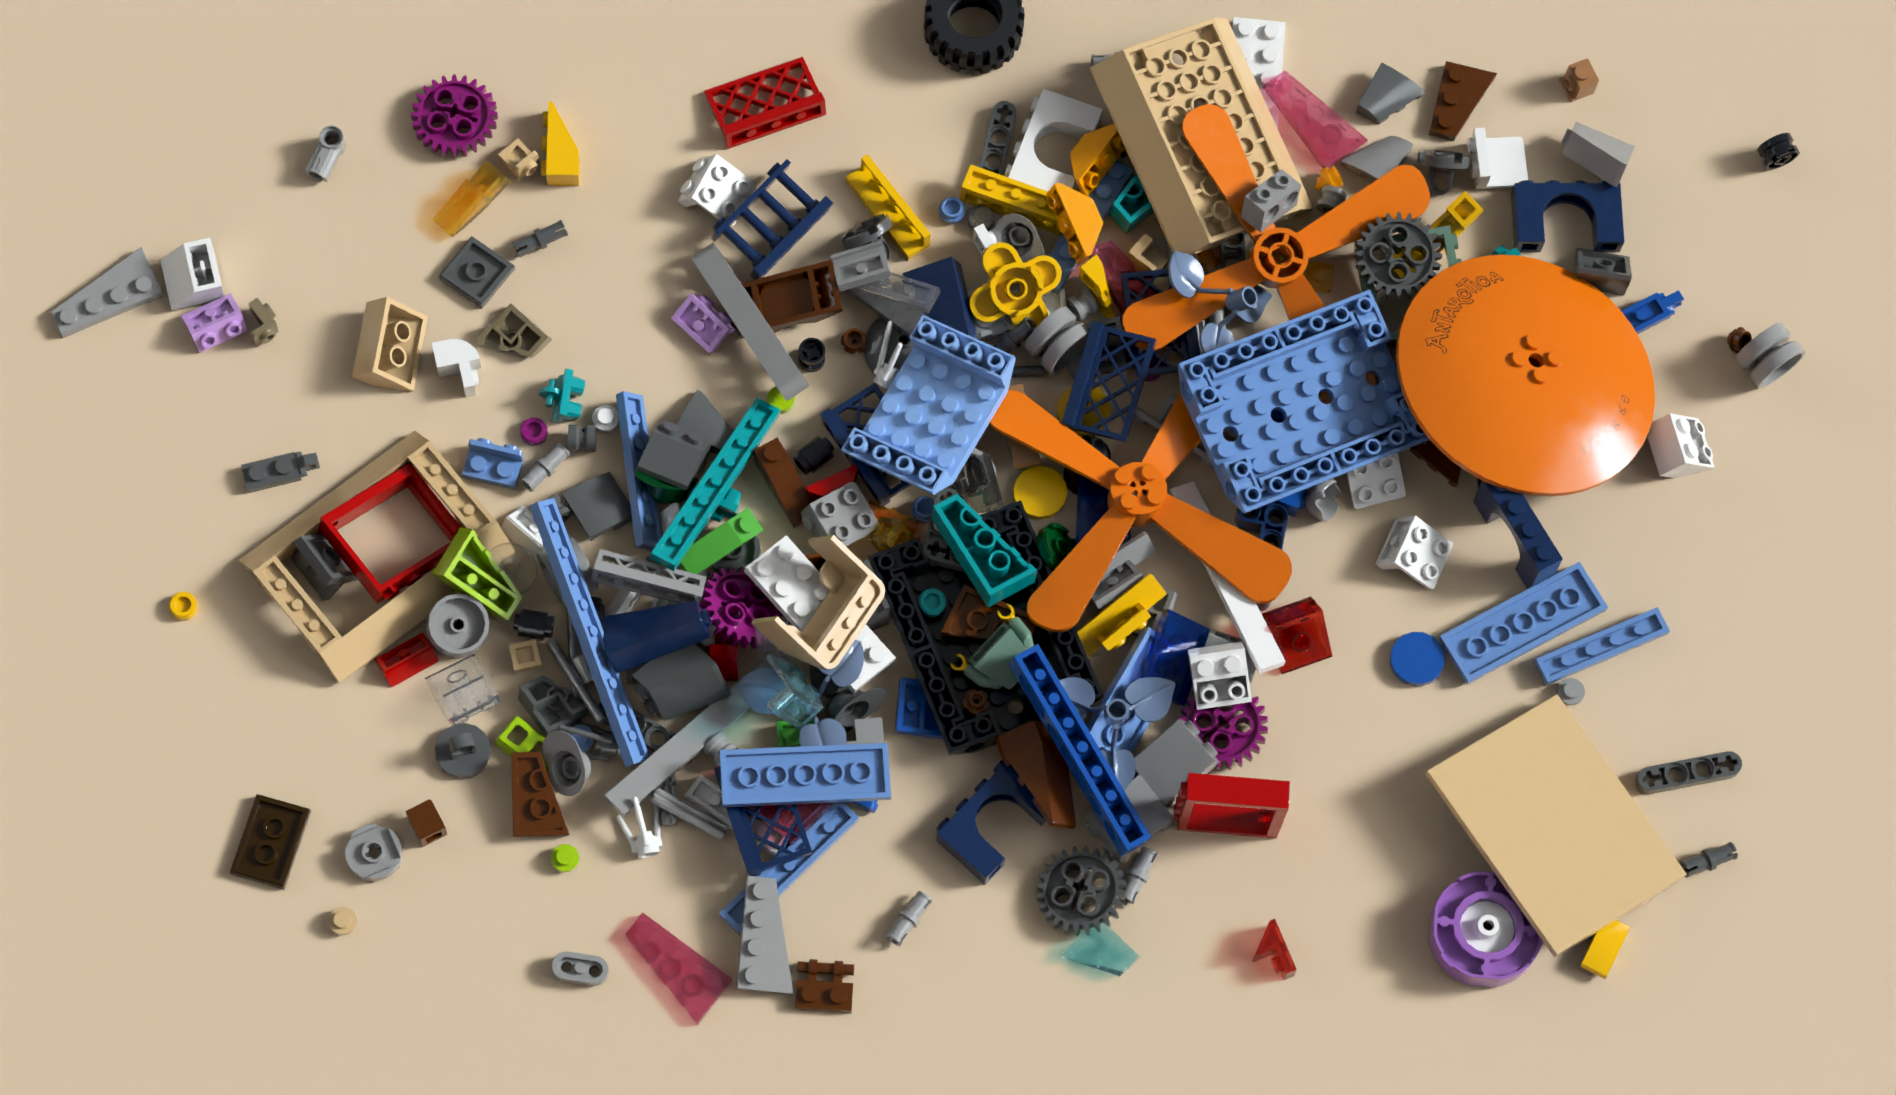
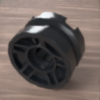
[1757,133,1800,170]

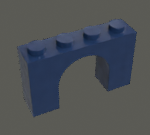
[1511,180,1624,252]
[1473,481,1563,589]
[936,760,1046,885]

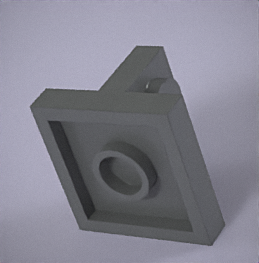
[292,533,358,601]

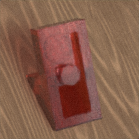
[1252,919,1297,980]

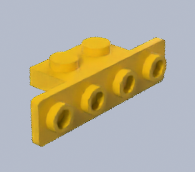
[1077,573,1166,657]

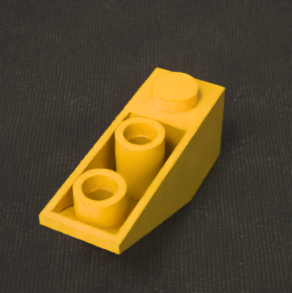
[541,101,580,186]

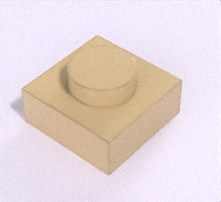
[509,639,542,674]

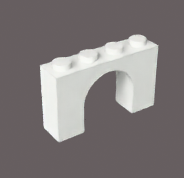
[1004,89,1103,191]

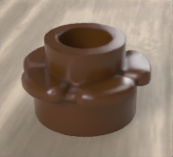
[1727,327,1752,353]
[841,328,867,354]
[963,689,990,715]

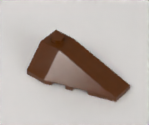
[995,720,1076,829]

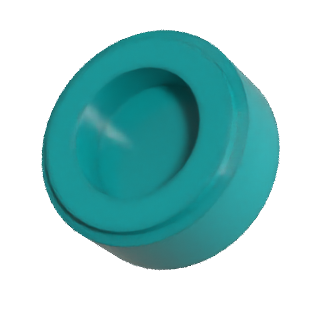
[918,588,946,617]

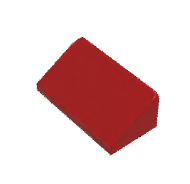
[374,632,439,687]

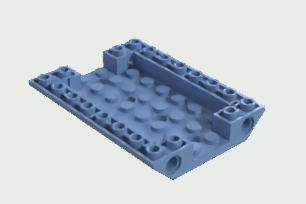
[1178,290,1430,514]

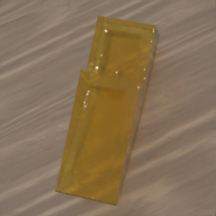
[432,160,511,237]

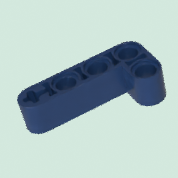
[1234,503,1288,611]

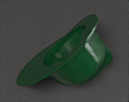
[634,470,698,504]

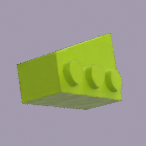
[432,527,522,620]

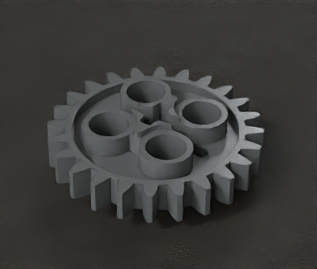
[1354,212,1442,299]
[1036,846,1127,936]

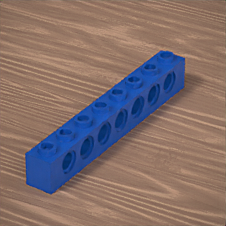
[1008,644,1151,857]

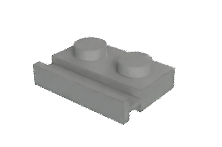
[830,240,891,292]

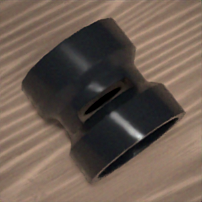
[798,337,825,372]

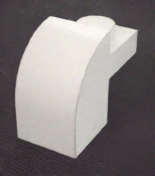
[432,339,481,397]

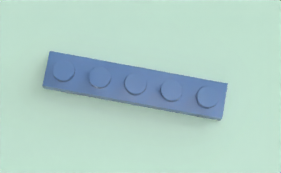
[1534,607,1670,686]

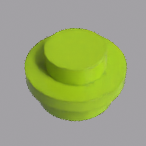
[551,844,579,872]

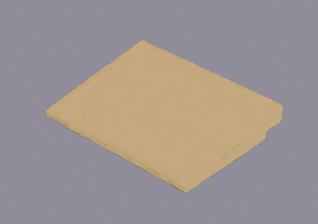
[1425,694,1687,957]

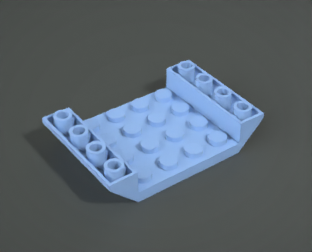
[841,315,1016,495]

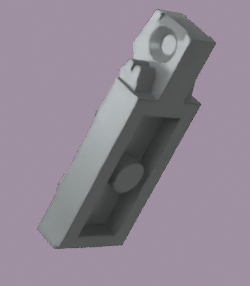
[241,452,320,493]

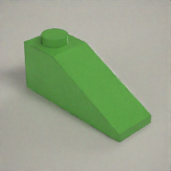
[680,508,763,574]

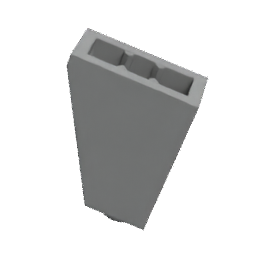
[1561,122,1635,187]

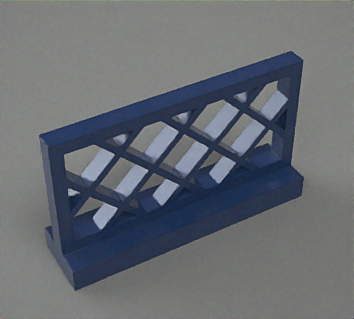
[1120,269,1201,377]
[1062,321,1157,443]
[820,383,911,508]
[713,766,813,876]

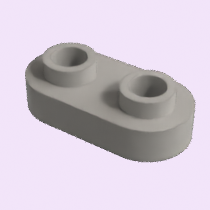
[552,952,609,986]

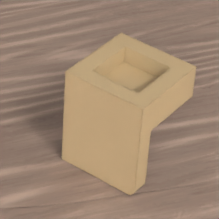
[1127,233,1167,280]

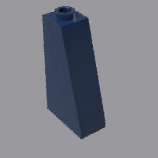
[903,256,978,339]
[603,601,712,673]

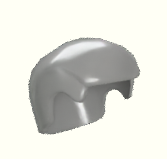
[1305,479,1341,522]

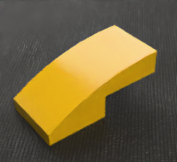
[1580,921,1630,979]

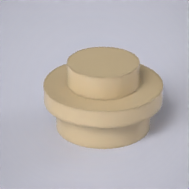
[328,907,357,935]

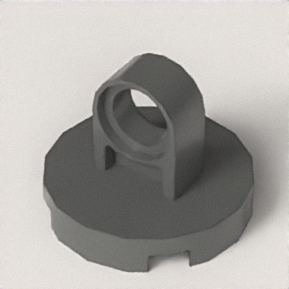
[1417,150,1470,195]
[840,214,893,261]
[435,723,491,779]

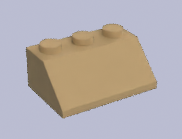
[352,297,428,392]

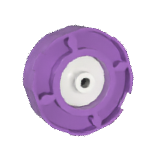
[1429,871,1542,987]

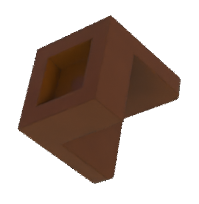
[405,799,448,847]

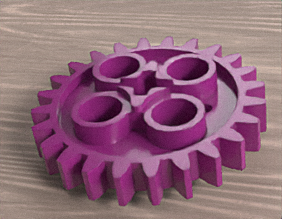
[411,74,498,158]
[699,566,786,650]
[1179,696,1268,770]

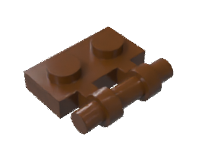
[795,959,854,1013]

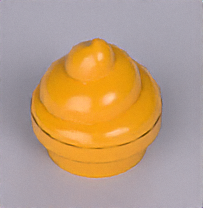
[1315,166,1343,190]

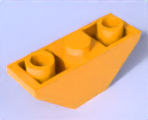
[1070,124,1126,196]
[1046,183,1103,265]

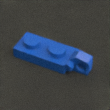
[1621,290,1684,334]

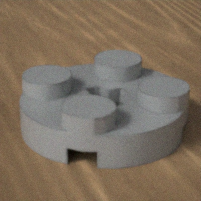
[345,824,402,881]

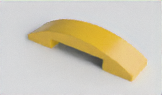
[1393,191,1484,279]

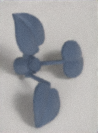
[1168,250,1272,353]
[736,640,864,746]
[1060,677,1175,791]

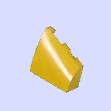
[1079,254,1116,319]

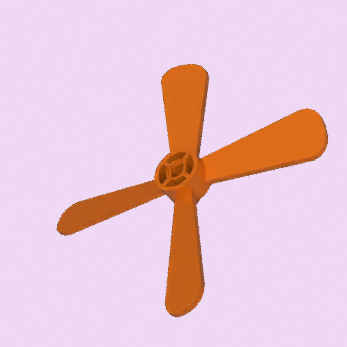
[1122,104,1430,404]
[989,390,1292,632]

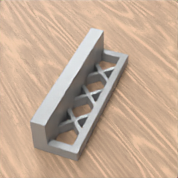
[591,549,707,605]

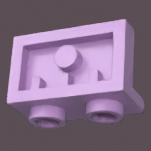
[181,293,248,353]
[671,294,737,354]

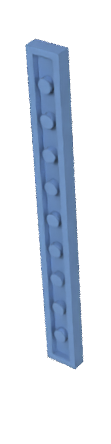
[530,498,650,767]

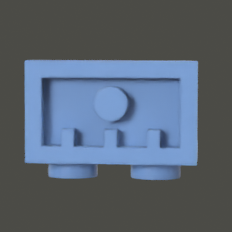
[462,438,524,490]

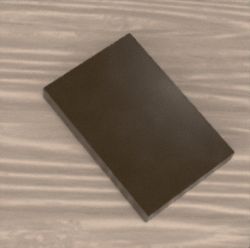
[230,794,311,890]

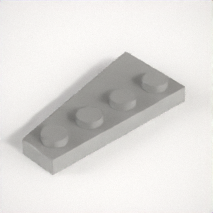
[51,247,163,338]
[736,876,793,995]

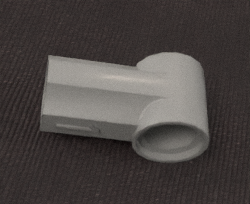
[305,125,346,182]

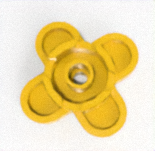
[969,242,1062,327]

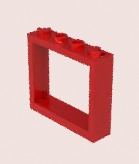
[318,463,461,604]
[1173,773,1290,839]

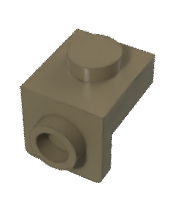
[248,298,279,346]

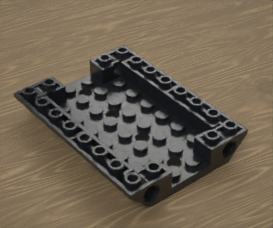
[868,500,1104,755]

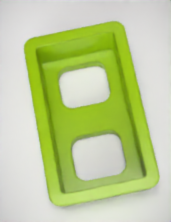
[494,716,549,773]

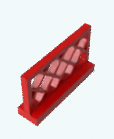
[704,57,826,149]

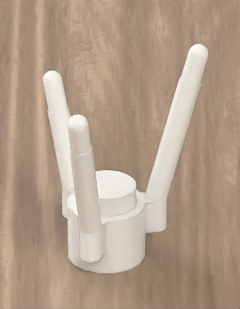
[873,321,902,389]
[616,796,663,859]

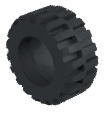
[923,0,1025,75]

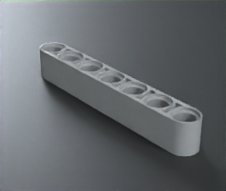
[691,242,809,401]

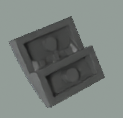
[562,472,632,541]

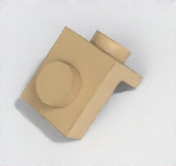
[498,138,540,180]

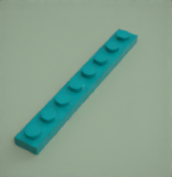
[650,398,780,571]

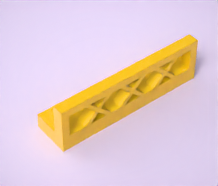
[845,154,931,261]
[960,164,1061,235]

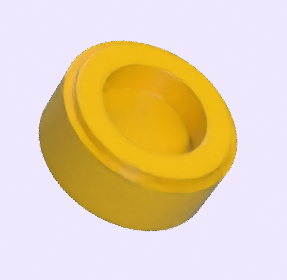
[169,592,198,621]

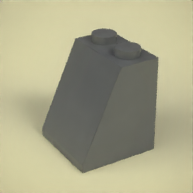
[632,644,731,721]

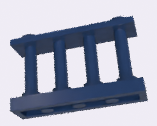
[711,159,833,280]

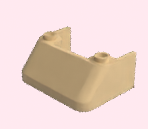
[752,535,885,669]

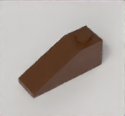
[754,437,812,528]

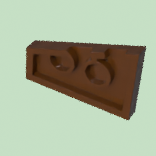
[1429,61,1497,141]
[941,584,1037,640]
[511,752,570,837]

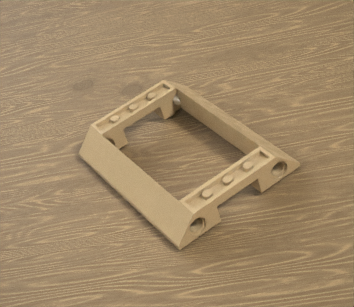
[239,431,515,684]

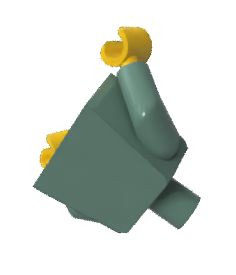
[950,604,1034,689]

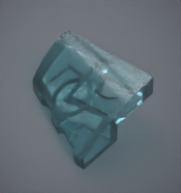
[1062,923,1140,976]

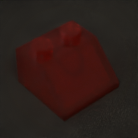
[1262,596,1333,674]

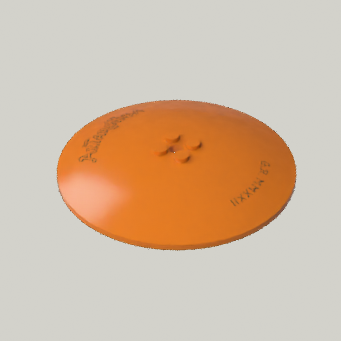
[1396,255,1655,497]

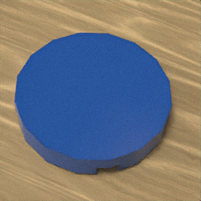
[1390,632,1445,686]

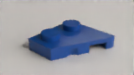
[894,677,943,740]

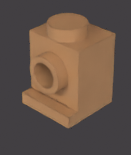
[1559,58,1599,102]

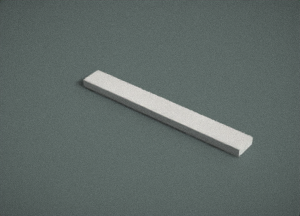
[1168,481,1285,674]

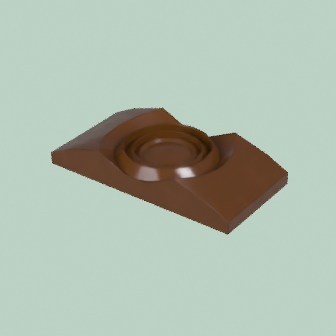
[737,260,843,338]

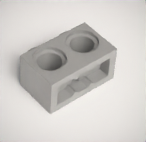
[1241,169,1301,232]

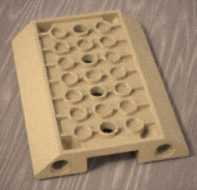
[1090,17,1314,255]

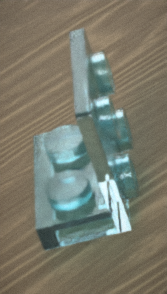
[766,653,824,730]

